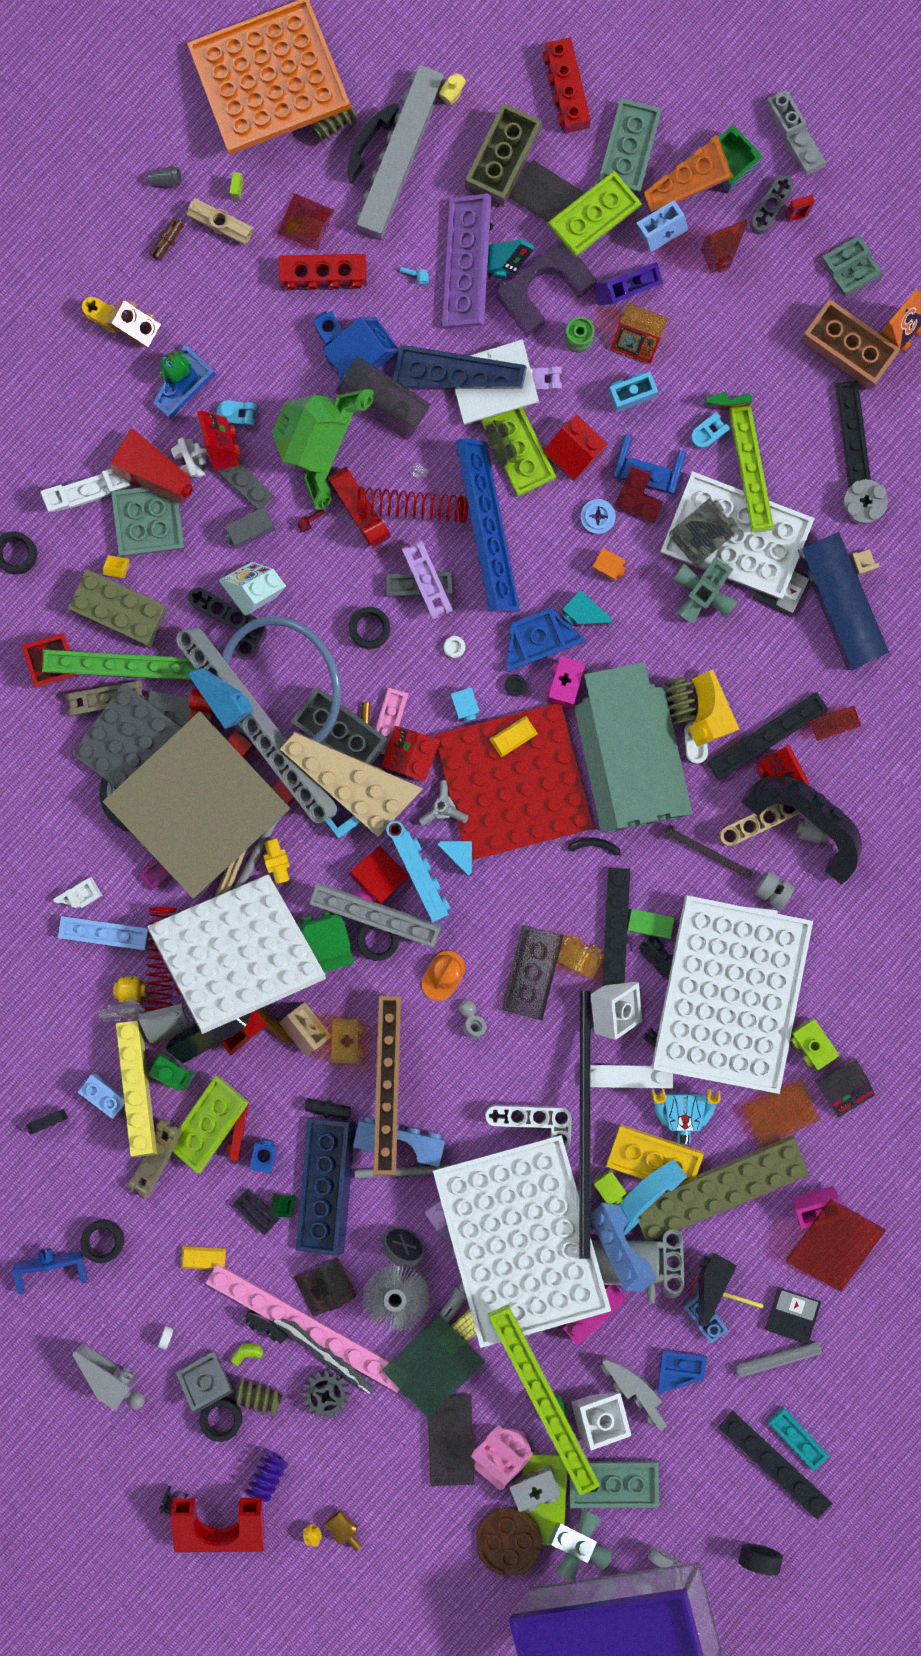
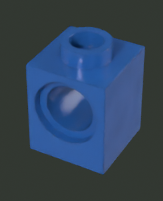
[313,311,343,346]
[249,1138,278,1174]

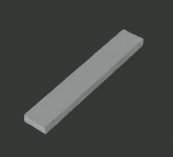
[309,882,441,948]

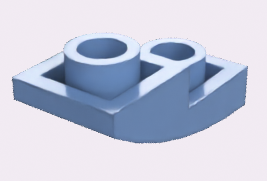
[683,1292,729,1344]

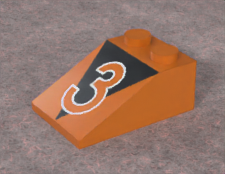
[880,289,921,357]

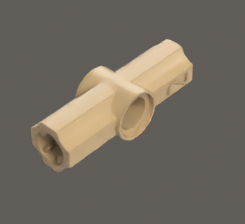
[187,198,254,245]

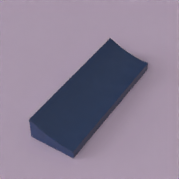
[798,532,889,670]
[296,1118,356,1256]

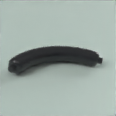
[567,838,621,856]

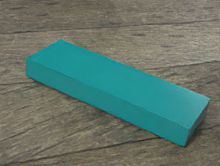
[767,1406,830,1471]

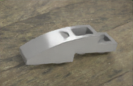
[767,90,826,176]
[601,1355,667,1431]

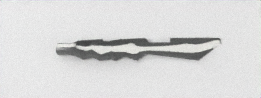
[273,1319,374,1394]

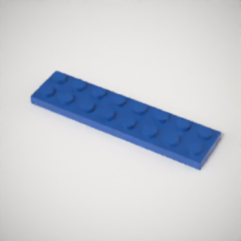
[456,438,520,613]

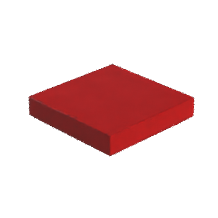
[349,845,409,904]

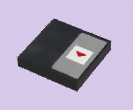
[753,569,810,617]
[765,1287,821,1344]

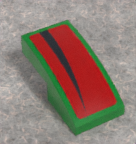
[703,391,753,410]

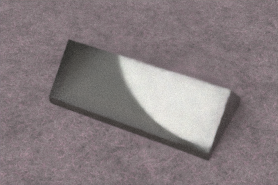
[335,356,431,440]

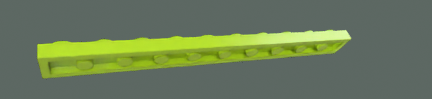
[488,1304,600,1496]

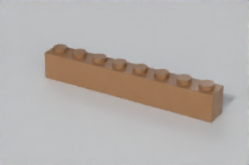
[373,996,401,1177]

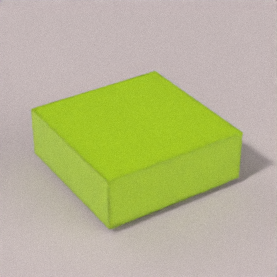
[229,172,243,201]

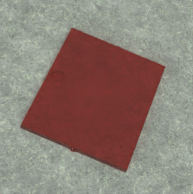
[786,1198,886,1292]

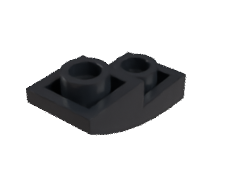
[245,1309,288,1344]

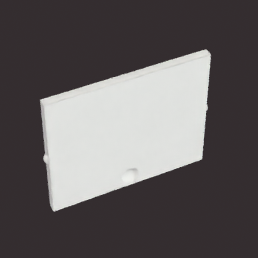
[455,339,539,425]

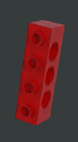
[279,254,367,290]

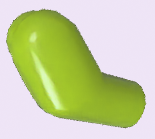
[230,1343,263,1366]

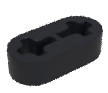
[26,1109,68,1135]

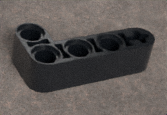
[188,588,267,660]

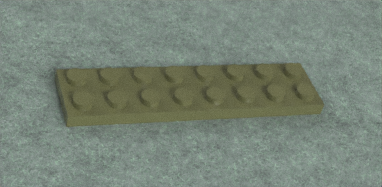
[638,1135,809,1241]

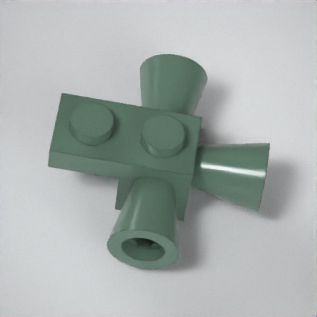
[672,556,738,623]
[548,1509,612,1583]

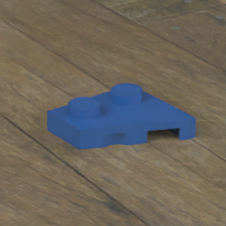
[657,1350,707,1394]

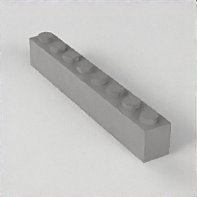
[355,65,444,240]

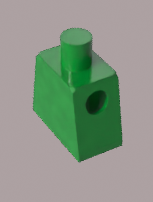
[148,1051,196,1091]

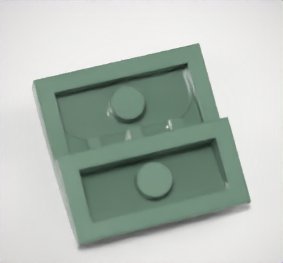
[822,236,882,297]

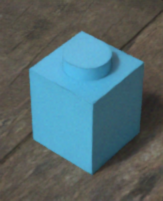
[451,687,480,723]

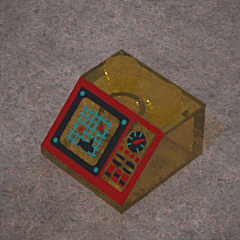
[610,302,668,365]

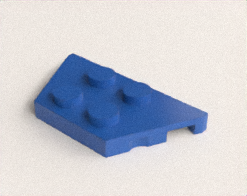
[507,608,586,672]

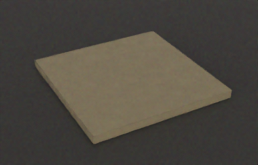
[103,711,291,899]

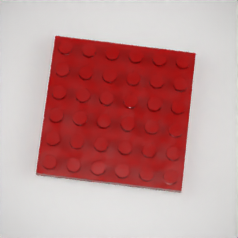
[434,703,594,860]

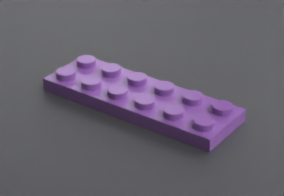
[442,193,491,329]

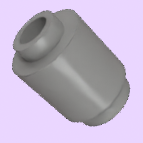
[795,817,828,844]

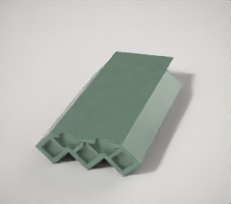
[574,662,693,833]

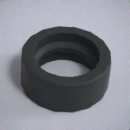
[0,531,37,575]
[349,606,391,650]
[357,924,399,961]
[80,1219,125,1264]
[199,1397,243,1442]
[738,1544,783,1576]

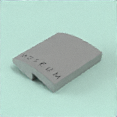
[139,1003,191,1044]

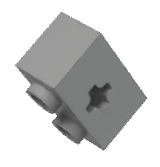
[509,1465,561,1512]

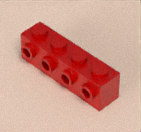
[542,37,591,134]

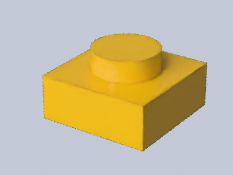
[103,555,129,578]

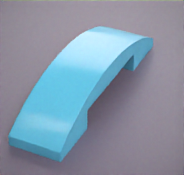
[620,1160,687,1236]

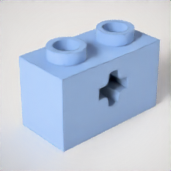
[637,200,688,252]
[78,1073,125,1119]

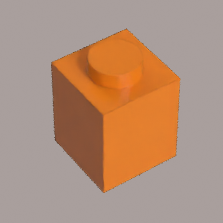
[591,548,626,582]

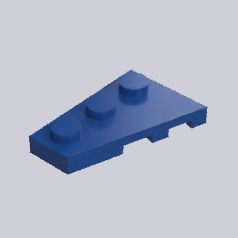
[153,343,216,419]

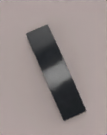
[348,103,399,184]

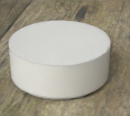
[444,636,465,659]
[158,1326,173,1350]

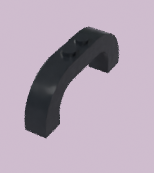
[741,776,862,885]

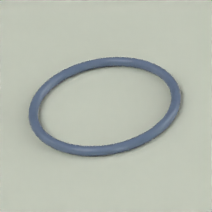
[222,616,341,746]

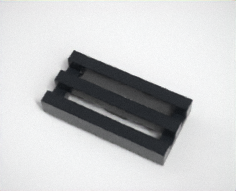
[233,1188,280,1235]

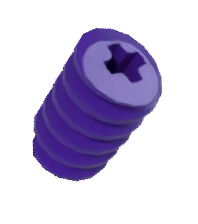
[245,1449,288,1502]

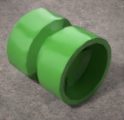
[565,317,594,353]

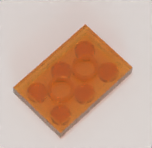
[741,1079,820,1148]

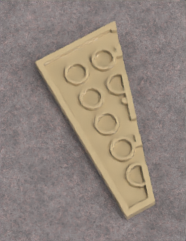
[280,732,423,837]

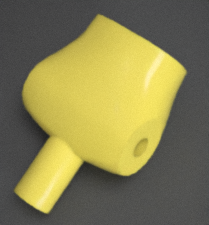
[439,73,466,105]

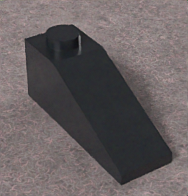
[699,1253,737,1327]

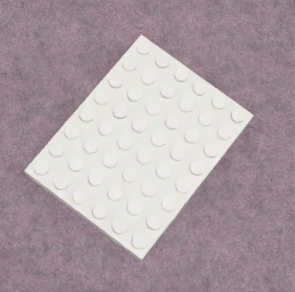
[651,895,813,1094]
[433,1135,611,1348]

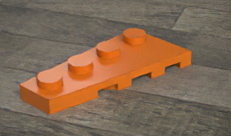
[644,135,733,213]

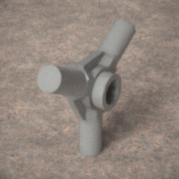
[419,780,468,826]

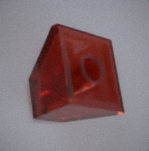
[278,193,334,250]

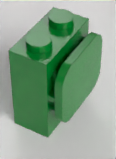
[298,911,354,972]

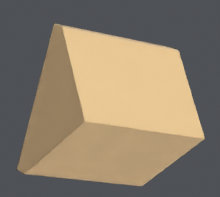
[279,1002,331,1057]

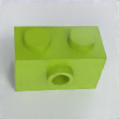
[790,1018,840,1070]

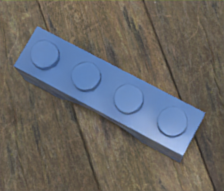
[353,1117,445,1167]
[590,1203,657,1292]

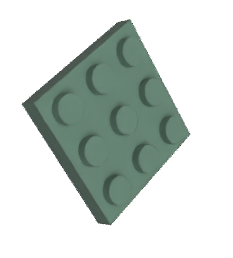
[111,487,185,557]

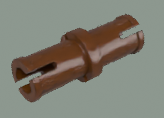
[149,217,185,261]

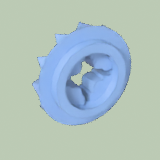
[581,499,616,534]

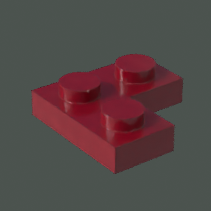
[614,465,663,523]

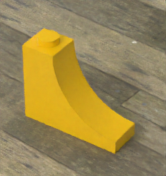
[688,670,739,747]

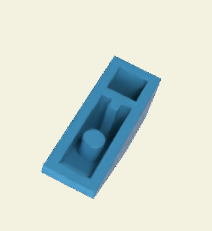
[188,668,254,729]

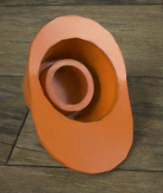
[422,951,465,1001]

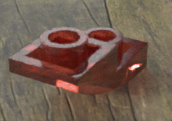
[810,706,861,741]

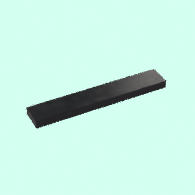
[835,380,871,507]
[707,692,829,781]

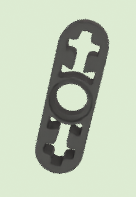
[750,175,793,234]

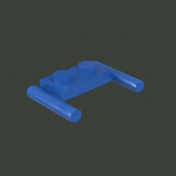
[612,434,686,494]

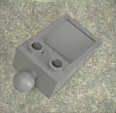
[72,1342,145,1411]

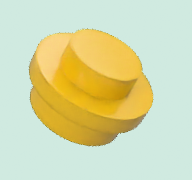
[303,1524,322,1547]

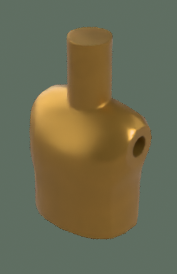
[324,1509,362,1552]

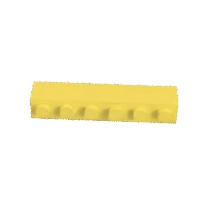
[116,1020,157,1157]

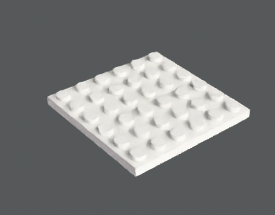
[148,874,326,1034]

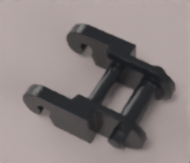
[159,1485,189,1515]

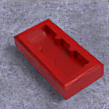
[785,195,815,222]

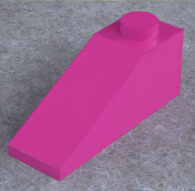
[562,1285,626,1345]

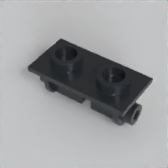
[638,935,673,980]

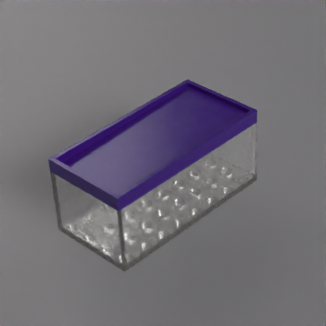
[509,1562,722,1656]

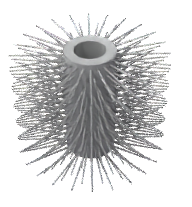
[362,1262,430,1333]

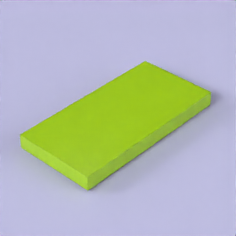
[547,171,642,258]
[480,408,557,497]
[173,1075,249,1173]
[523,1453,567,1545]

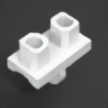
[171,437,208,478]

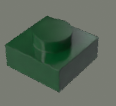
[269,1193,296,1218]

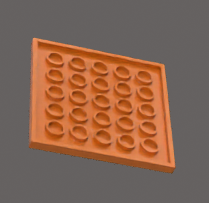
[187,0,351,155]

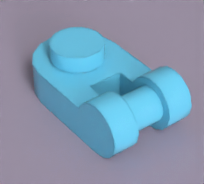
[217,401,257,427]
[691,412,730,449]

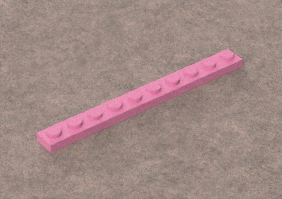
[206,1264,409,1393]

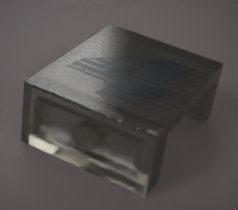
[669,498,739,568]

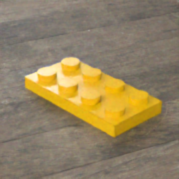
[606,1124,704,1181]

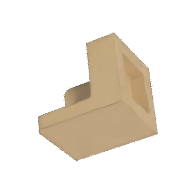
[849,549,880,577]

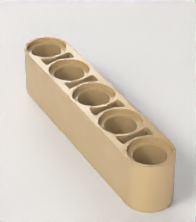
[718,804,800,846]

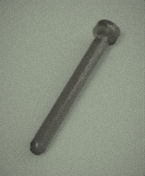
[663,824,752,878]

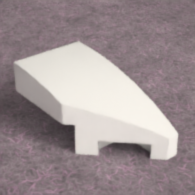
[53,877,103,908]

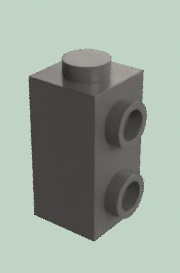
[224,507,276,549]

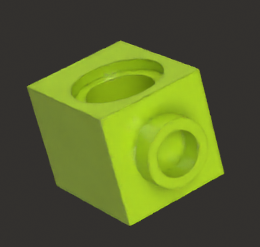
[592,1169,627,1205]

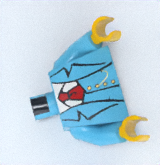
[651,1088,721,1144]

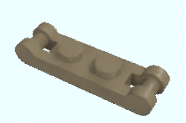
[65,681,145,716]
[127,1119,182,1200]

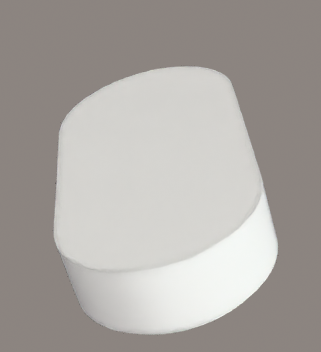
[684,720,708,764]

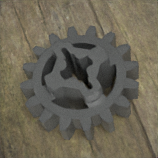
[302,1369,350,1420]

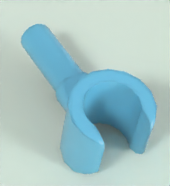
[400,267,429,285]

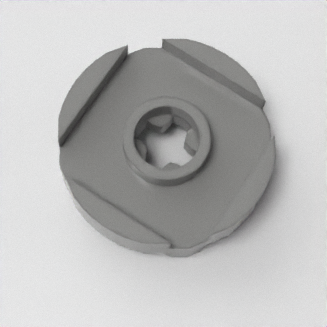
[843,479,888,524]

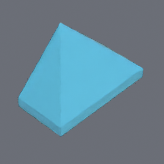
[438,841,472,875]

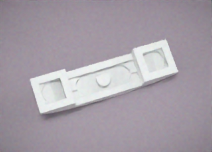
[40,469,130,513]

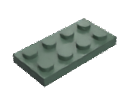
[598,98,662,194]
[570,1461,659,1508]

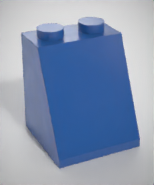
[323,316,399,385]

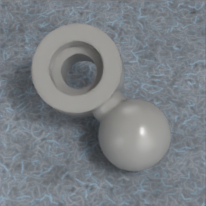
[459,1000,487,1039]

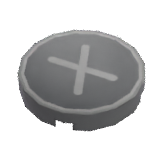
[381,1227,424,1267]

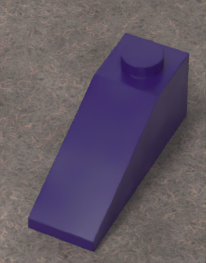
[592,262,663,306]

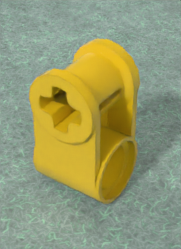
[82,297,126,334]

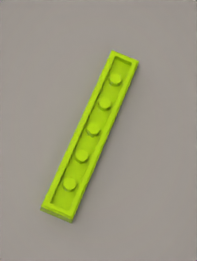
[729,406,774,533]

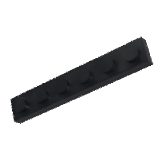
[602,868,630,987]
[718,1411,832,1520]

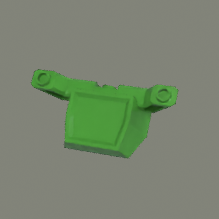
[272,389,373,510]

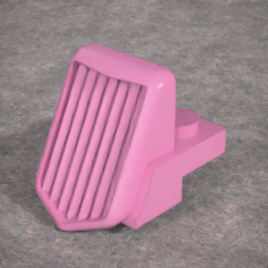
[471,1425,533,1490]

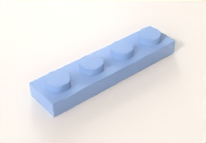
[58,916,149,950]

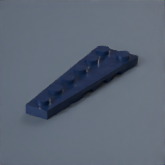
[391,344,527,389]

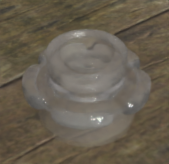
[409,461,429,481]

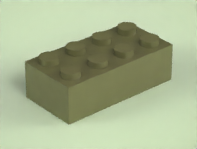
[465,103,542,207]
[68,569,169,648]

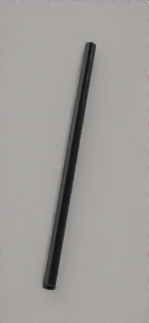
[579,991,591,1259]

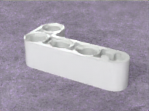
[485,1104,572,1149]

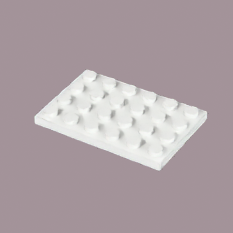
[660,471,815,600]

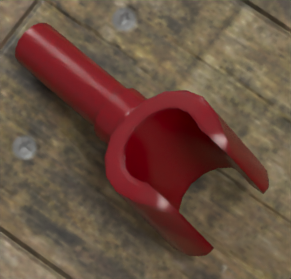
[298,510,325,532]

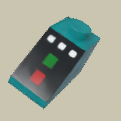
[487,239,534,279]
[562,590,613,627]

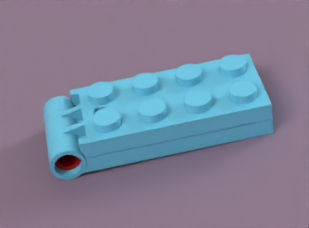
[386,821,451,922]

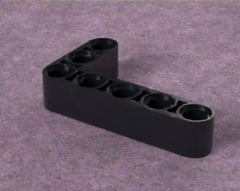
[166,1012,252,1064]

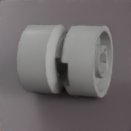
[754,871,795,910]

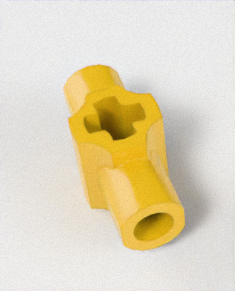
[263,838,290,884]

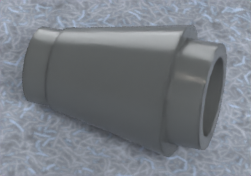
[148,165,182,188]

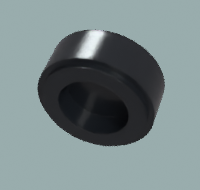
[505,674,527,697]

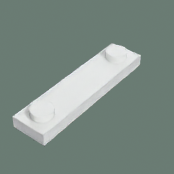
[591,1065,673,1088]

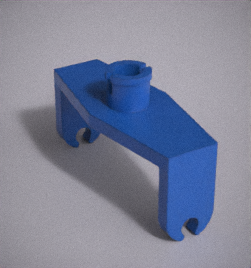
[12,1248,87,1295]

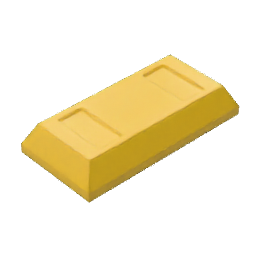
[489,716,538,758]
[181,1246,226,1270]

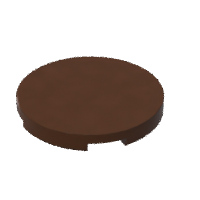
[476,1507,542,1576]

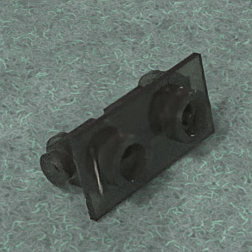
[485,420,518,467]

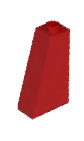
[110,429,193,504]

